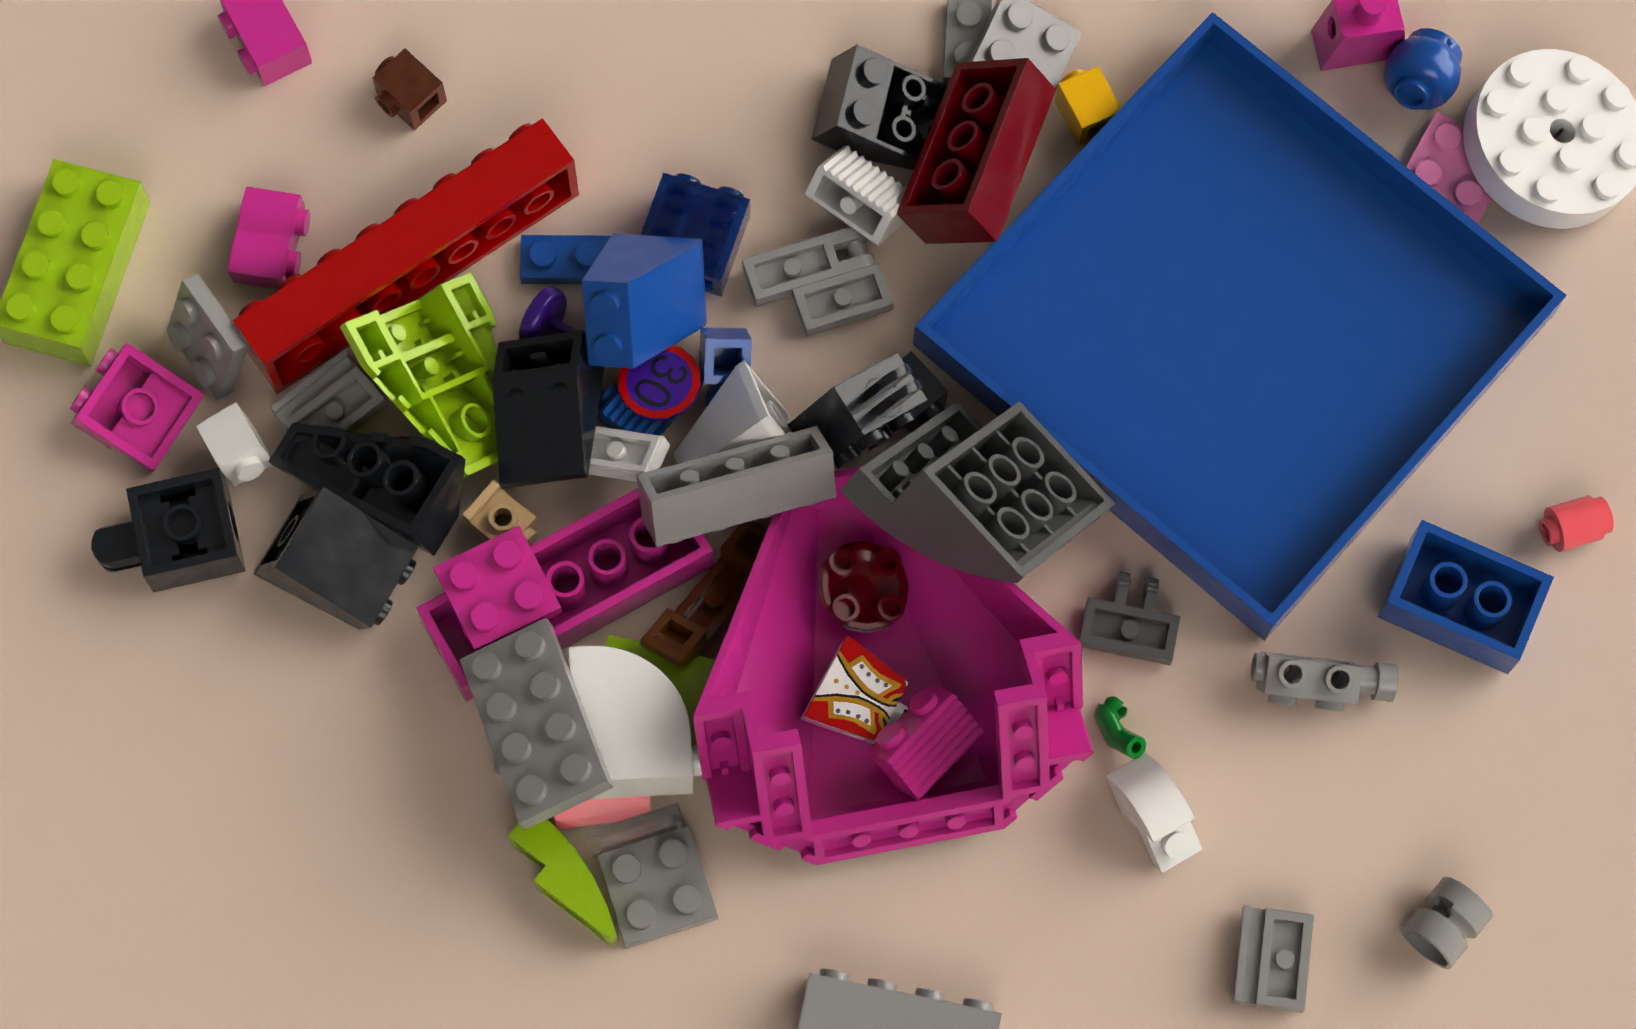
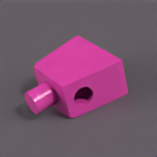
[1311,0,1405,71]

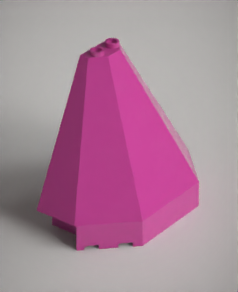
[693,466,1094,865]

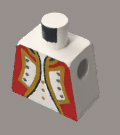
[800,636,908,744]

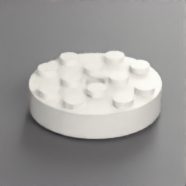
[1463,49,1636,229]

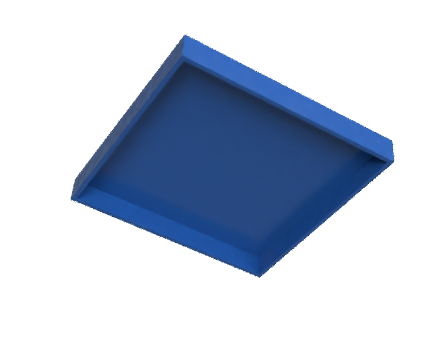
[913,12,1567,641]

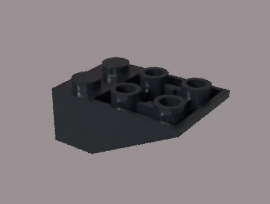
[811,44,948,170]
[492,330,604,489]

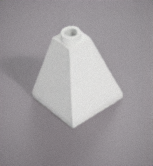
[673,360,793,464]

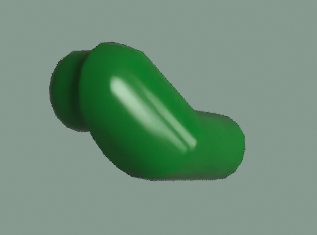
[1094,696,1146,759]

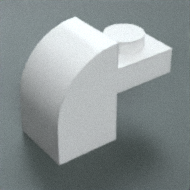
[1106,753,1203,873]

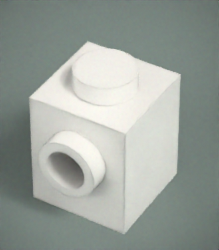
[196,402,271,487]

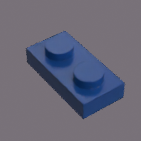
[520,235,611,284]

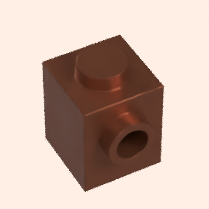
[372,48,447,131]

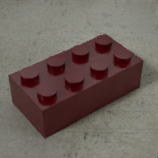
[897,58,1056,244]

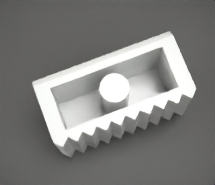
[805,145,907,246]

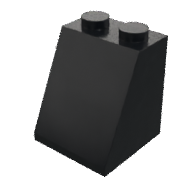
[253,487,418,630]

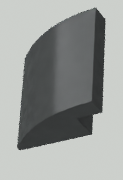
[840,401,1116,583]

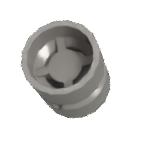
[1401,876,1493,969]

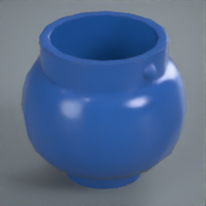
[1384,28,1462,110]

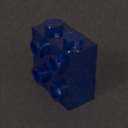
[641,172,750,297]

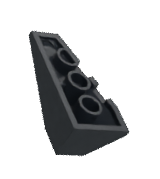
[268,423,466,556]

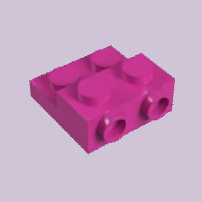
[69,342,205,473]

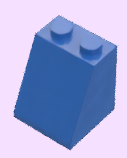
[582,233,707,369]

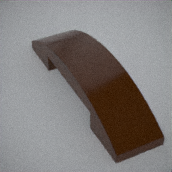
[640,520,768,668]

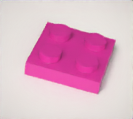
[433,526,562,652]

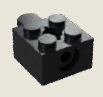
[787,353,928,469]
[91,468,246,593]

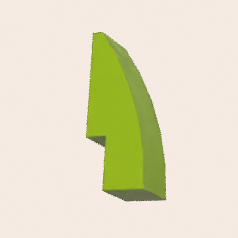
[508,819,618,947]

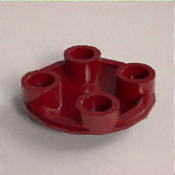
[818,541,909,634]

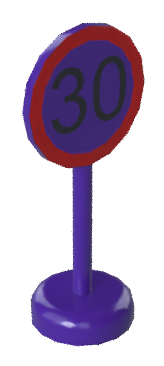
[519,286,701,421]

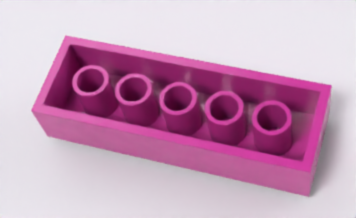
[416,488,714,702]

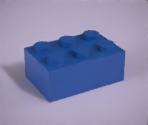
[1377,520,1554,674]

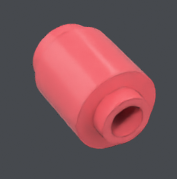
[1539,495,1614,552]

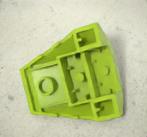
[339,272,498,478]

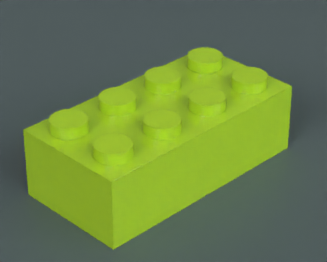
[0,159,150,367]

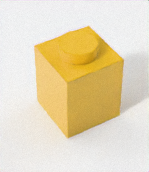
[1055,66,1121,146]

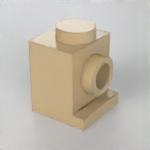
[462,480,539,546]

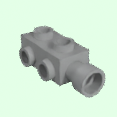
[1251,651,1398,711]

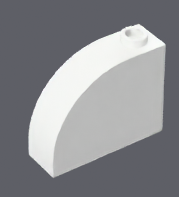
[569,646,702,799]

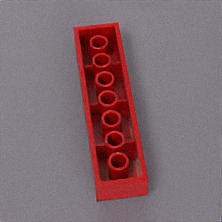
[233,118,579,394]

